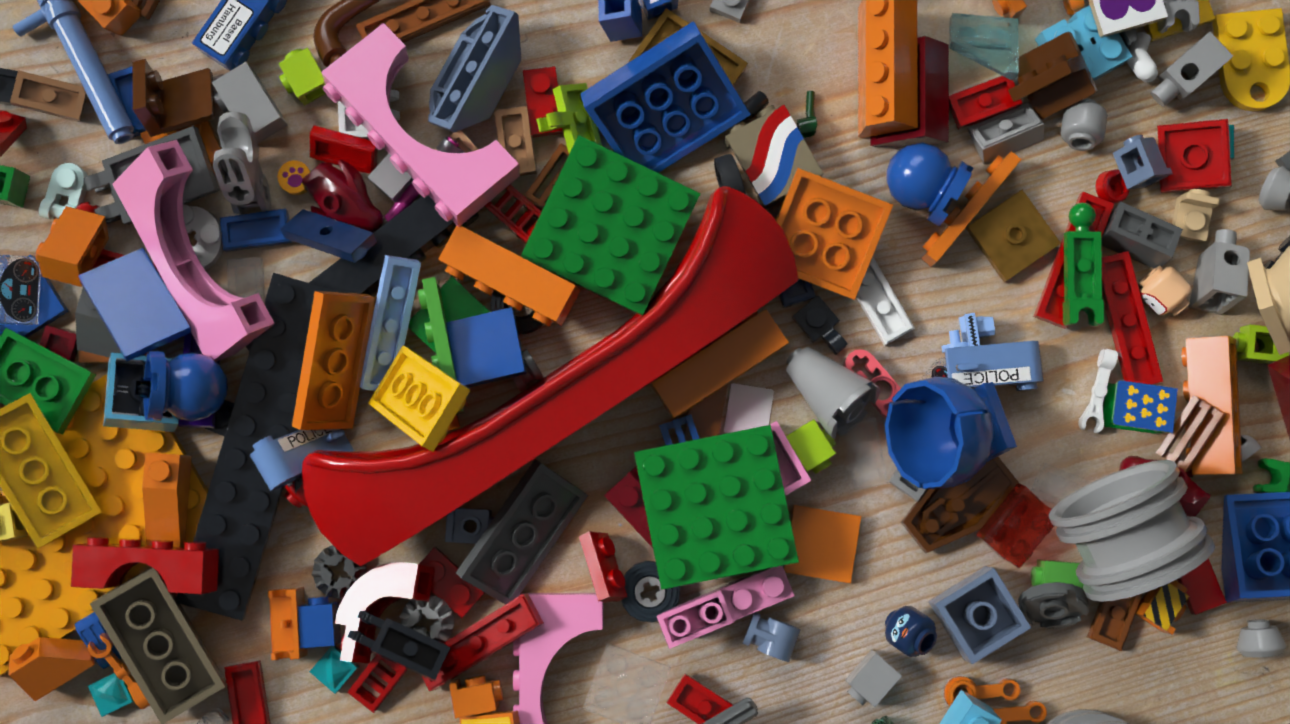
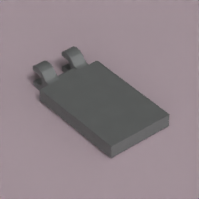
[83,126,220,225]

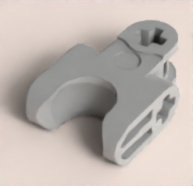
[213,112,271,214]

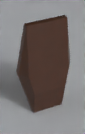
[901,457,1020,553]

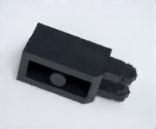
[347,610,450,681]

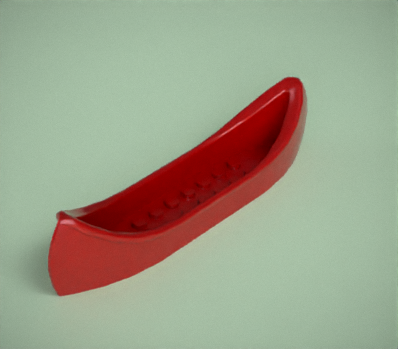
[302,186,799,566]

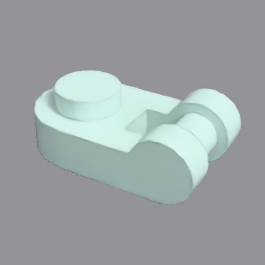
[39,163,88,219]

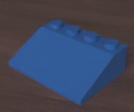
[580,21,751,173]
[1221,492,1290,603]

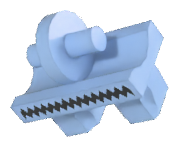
[941,313,995,353]

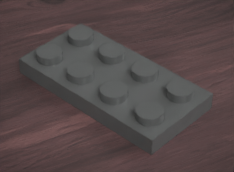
[456,459,588,605]

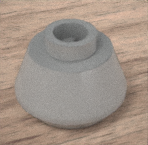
[1259,166,1290,210]
[1236,619,1287,658]

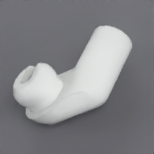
[1127,32,1158,83]

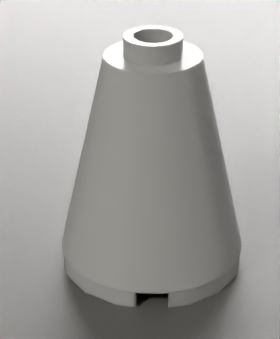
[786,347,880,438]

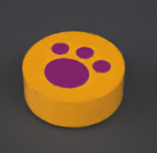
[277,160,311,195]

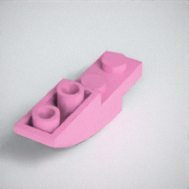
[656,566,794,649]

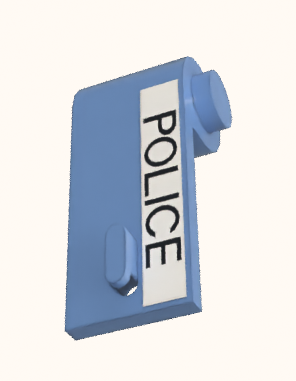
[945,341,1043,391]
[250,429,354,492]

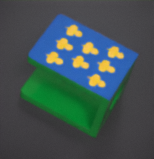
[1102,380,1178,435]

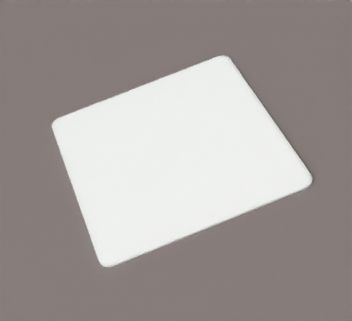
[724,383,774,433]

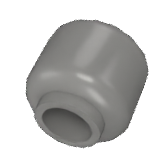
[1061,98,1108,151]

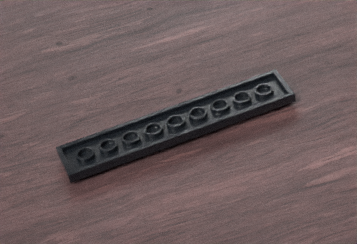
[176,273,341,621]

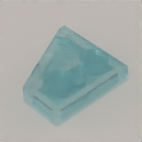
[949,13,1019,80]

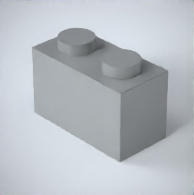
[212,62,288,143]

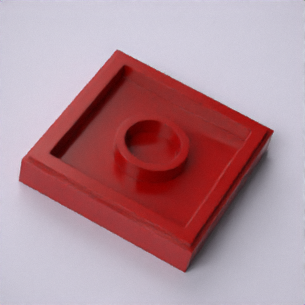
[1157,119,1232,193]

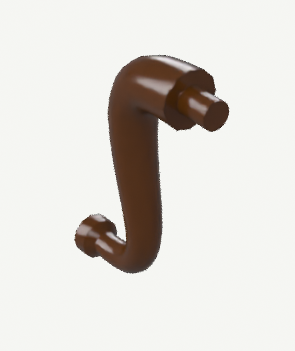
[313,0,381,67]

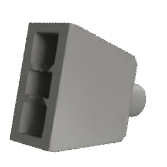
[1150,31,1233,107]
[1189,229,1250,315]

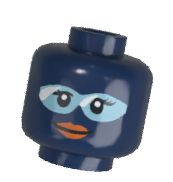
[885,606,937,657]

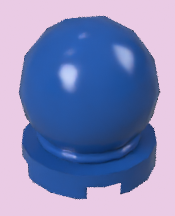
[886,142,974,226]
[143,351,228,422]

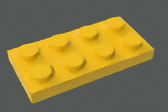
[368,345,470,452]
[0,393,102,549]

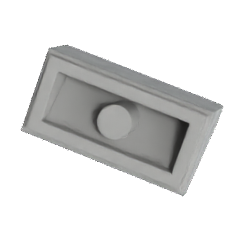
[968,102,1044,164]

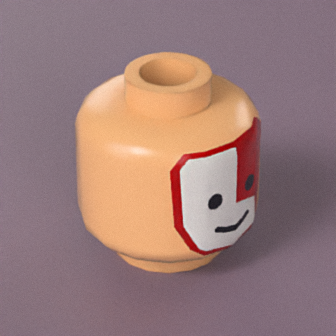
[1139,265,1192,316]

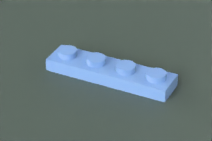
[360,255,421,391]

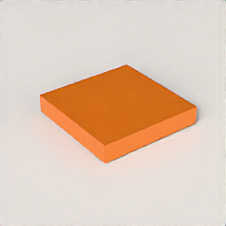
[783,505,861,584]

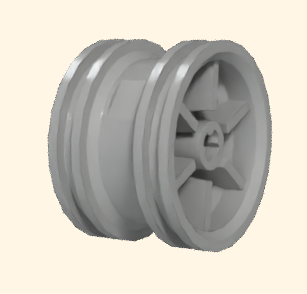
[1049,460,1215,602]

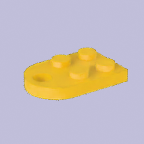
[1212,8,1290,112]

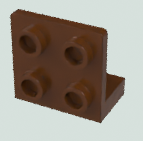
[132,59,215,137]

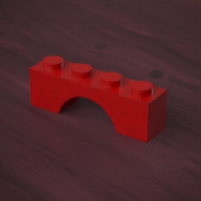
[71,537,219,594]

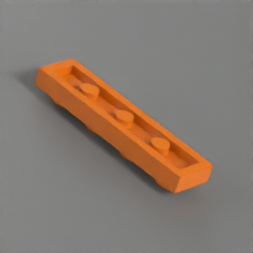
[921,151,1022,267]

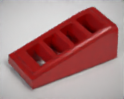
[484,184,542,244]
[347,655,408,713]

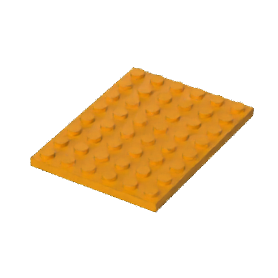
[0,374,208,677]

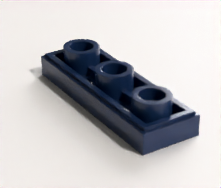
[280,209,377,263]

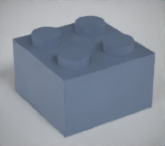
[928,566,1031,665]

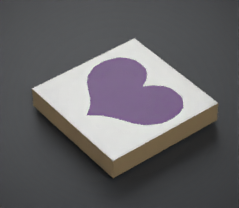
[1088,0,1168,38]

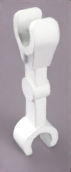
[1078,349,1118,433]

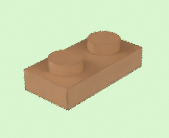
[10,70,87,122]
[494,106,537,176]

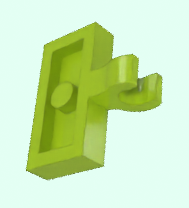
[536,83,602,154]

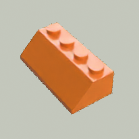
[858,0,918,138]

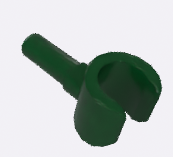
[797,91,817,138]

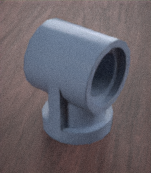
[742,612,801,662]

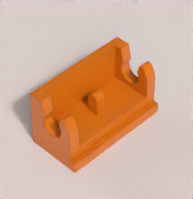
[268,587,308,660]

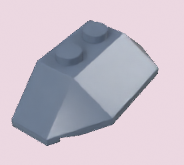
[428,5,521,132]

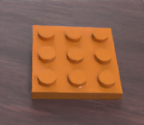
[776,167,893,300]

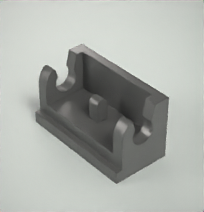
[1101,201,1183,269]

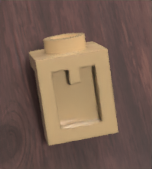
[1172,189,1220,243]

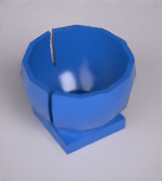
[885,377,1017,489]

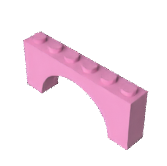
[321,23,520,227]
[112,140,275,362]
[513,593,604,724]

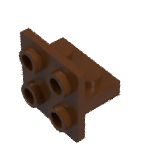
[1008,32,1098,120]

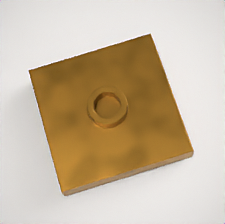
[966,189,1061,282]

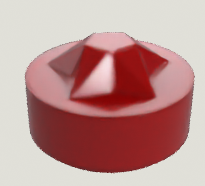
[1095,169,1130,204]

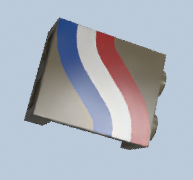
[724,104,824,210]

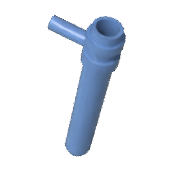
[13,0,134,144]

